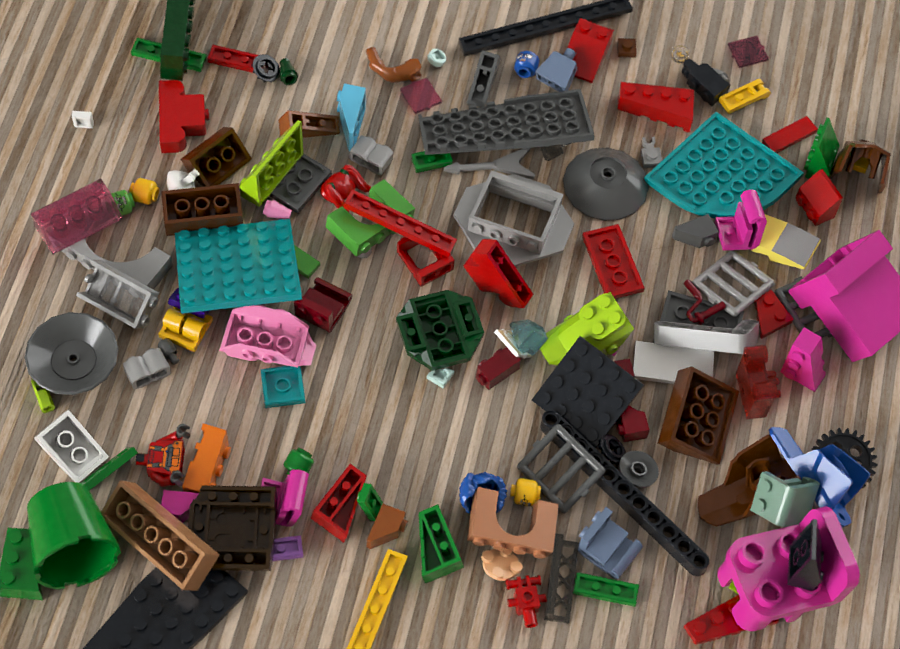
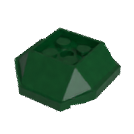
[396,290,484,371]

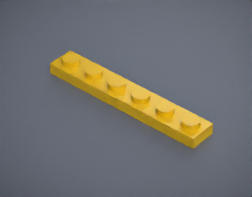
[347,549,408,649]

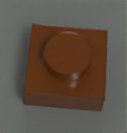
[617,38,637,57]

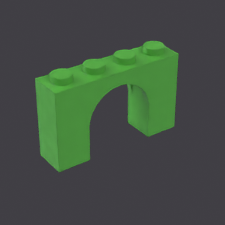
[326,179,415,257]

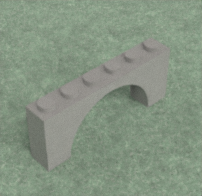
[47,201,173,299]

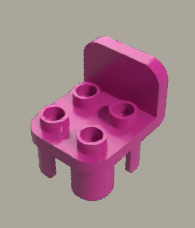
[717,506,860,631]

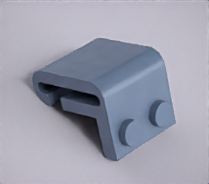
[578,507,643,580]

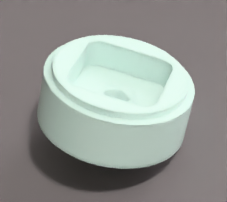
[427,49,446,67]

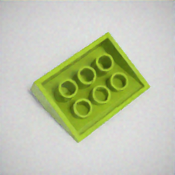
[239,120,304,207]

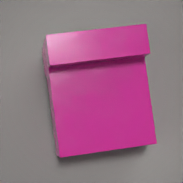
[788,230,900,362]

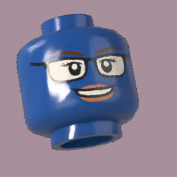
[514,51,540,78]

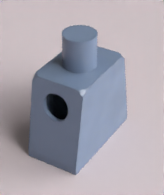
[535,48,577,92]

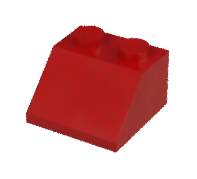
[795,169,843,226]

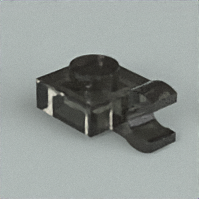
[540,143,571,161]

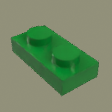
[411,151,453,173]
[357,483,384,522]

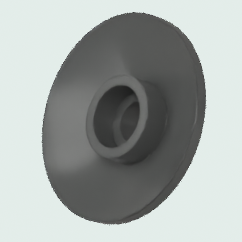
[619,451,659,487]

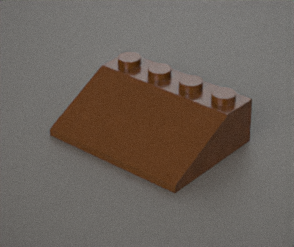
[657,366,739,465]

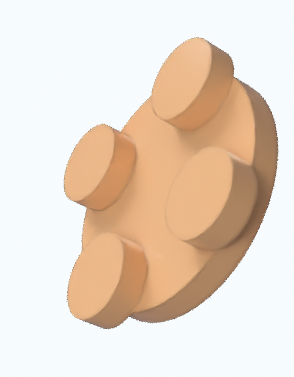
[481,549,523,581]

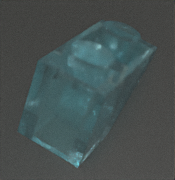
[509,319,548,356]

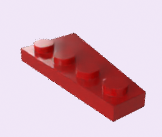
[684,595,779,645]

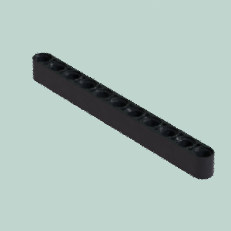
[540,410,710,576]

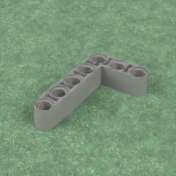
[653,319,759,354]

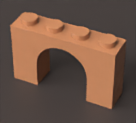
[467,487,558,559]

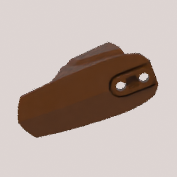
[829,139,891,193]
[698,434,801,527]

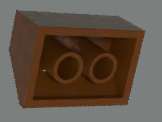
[180,127,252,187]

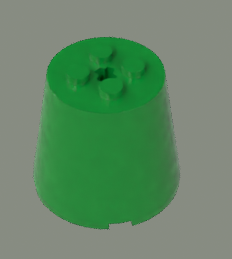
[27,482,121,589]

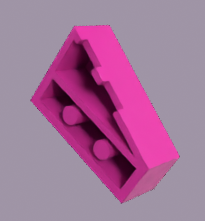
[780,327,826,392]

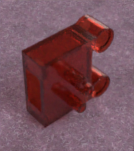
[735,345,781,419]

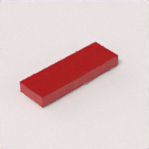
[207,45,263,73]
[762,116,818,153]

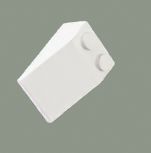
[34,410,109,483]

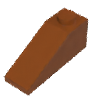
[278,110,340,138]

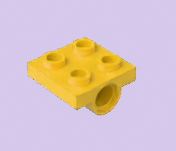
[158,307,213,352]

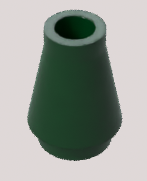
[280,58,298,85]

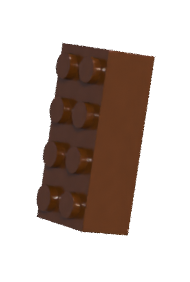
[161,183,243,236]

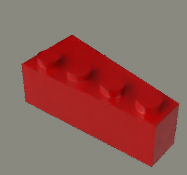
[617,82,694,132]

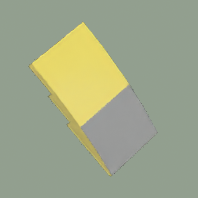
[751,214,821,270]

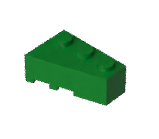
[419,504,464,584]
[0,527,43,600]

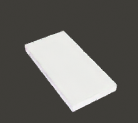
[633,341,714,384]

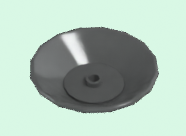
[563,147,649,221]
[24,312,119,395]

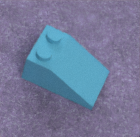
[337,84,366,151]

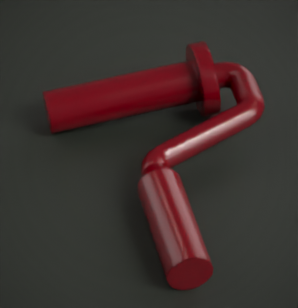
[683,279,726,325]

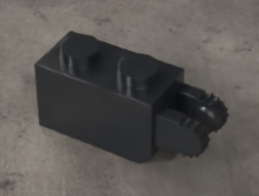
[681,59,730,106]

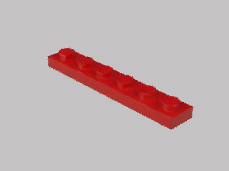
[343,189,457,257]

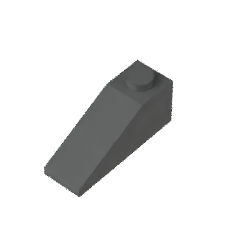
[467,50,501,107]

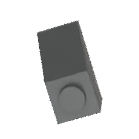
[672,214,719,248]

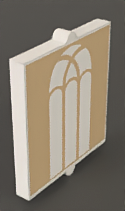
[494,329,532,359]

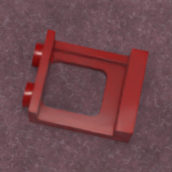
[397,237,455,287]

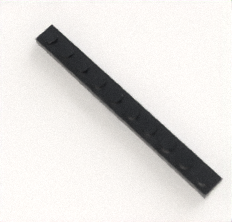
[458,0,632,56]

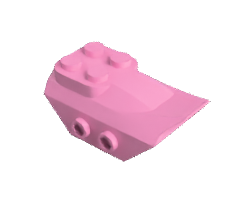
[219,304,316,368]

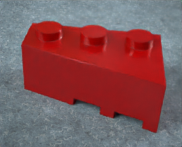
[311,464,367,543]

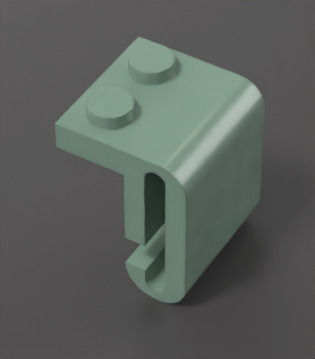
[750,471,820,527]

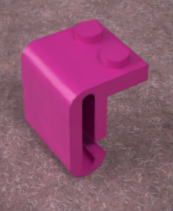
[714,190,767,251]
[260,470,309,527]

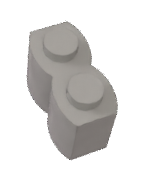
[349,135,393,175]
[123,348,171,389]

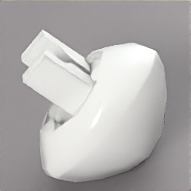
[167,169,200,190]

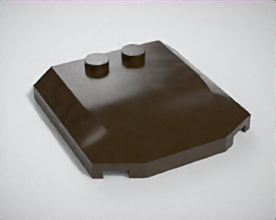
[188,485,277,571]

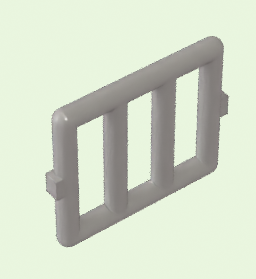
[692,250,775,317]

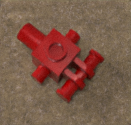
[505,575,547,628]

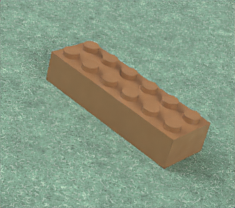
[101,481,219,591]

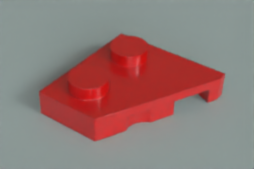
[754,289,794,339]

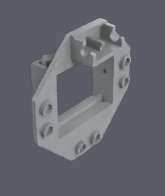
[454,170,574,269]

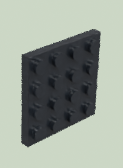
[532,336,645,449]

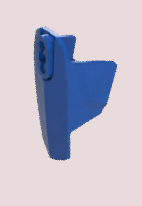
[769,427,870,528]

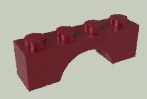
[614,359,650,442]

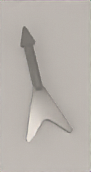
[444,148,535,179]

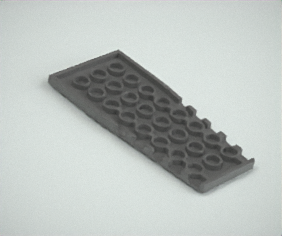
[418,89,594,155]

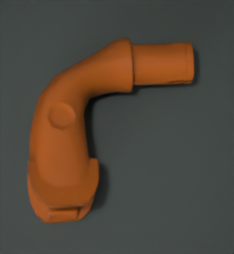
[366,47,422,83]

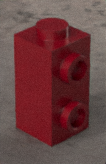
[476,347,521,390]

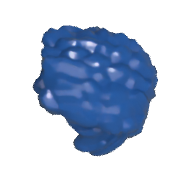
[459,472,507,514]

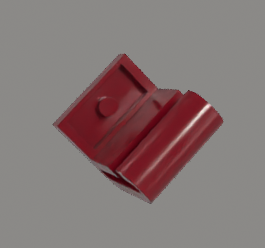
[294,277,353,333]

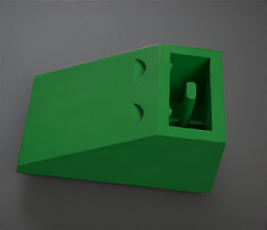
[803,118,840,179]

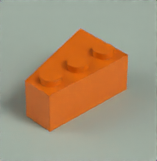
[182,423,231,493]

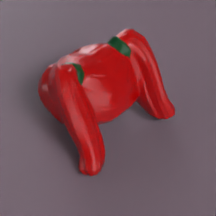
[320,164,371,212]

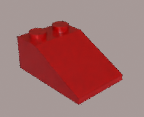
[567,18,614,83]

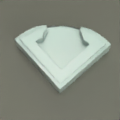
[427,368,454,388]

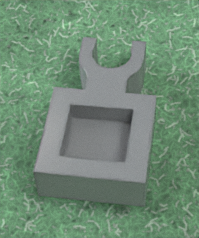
[640,137,662,168]

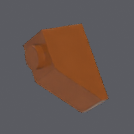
[367,504,408,549]

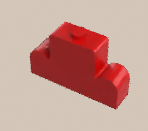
[159,80,209,153]
[463,239,534,309]

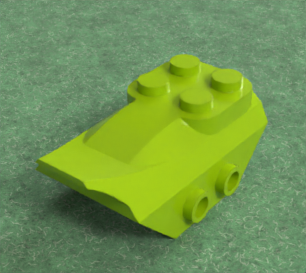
[538,292,634,365]

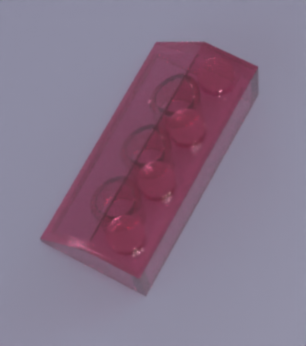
[31,178,122,254]

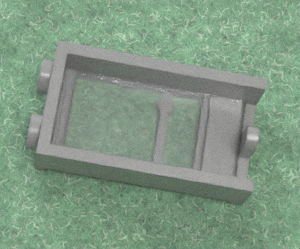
[76,260,160,329]

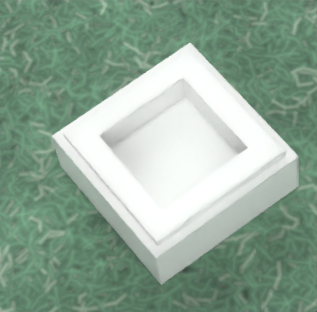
[72,111,94,128]

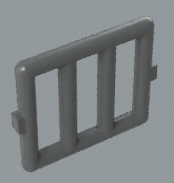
[775,276,833,338]
[517,424,605,513]

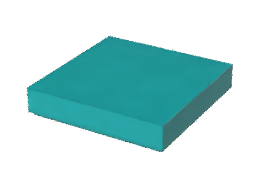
[260,366,306,408]

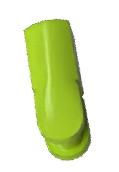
[31,380,55,413]

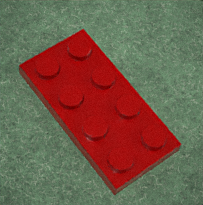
[582,224,645,299]

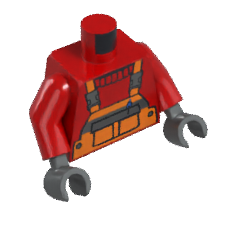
[136,424,190,487]

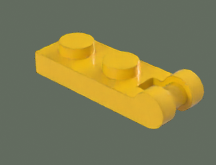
[719,79,771,114]

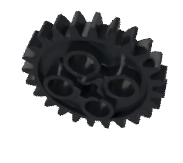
[812,428,878,488]

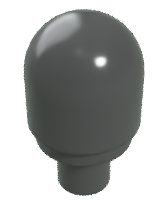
[158,339,180,365]

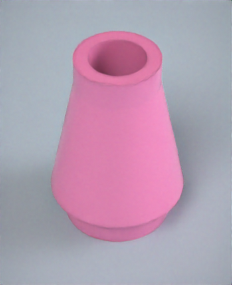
[263,199,292,219]

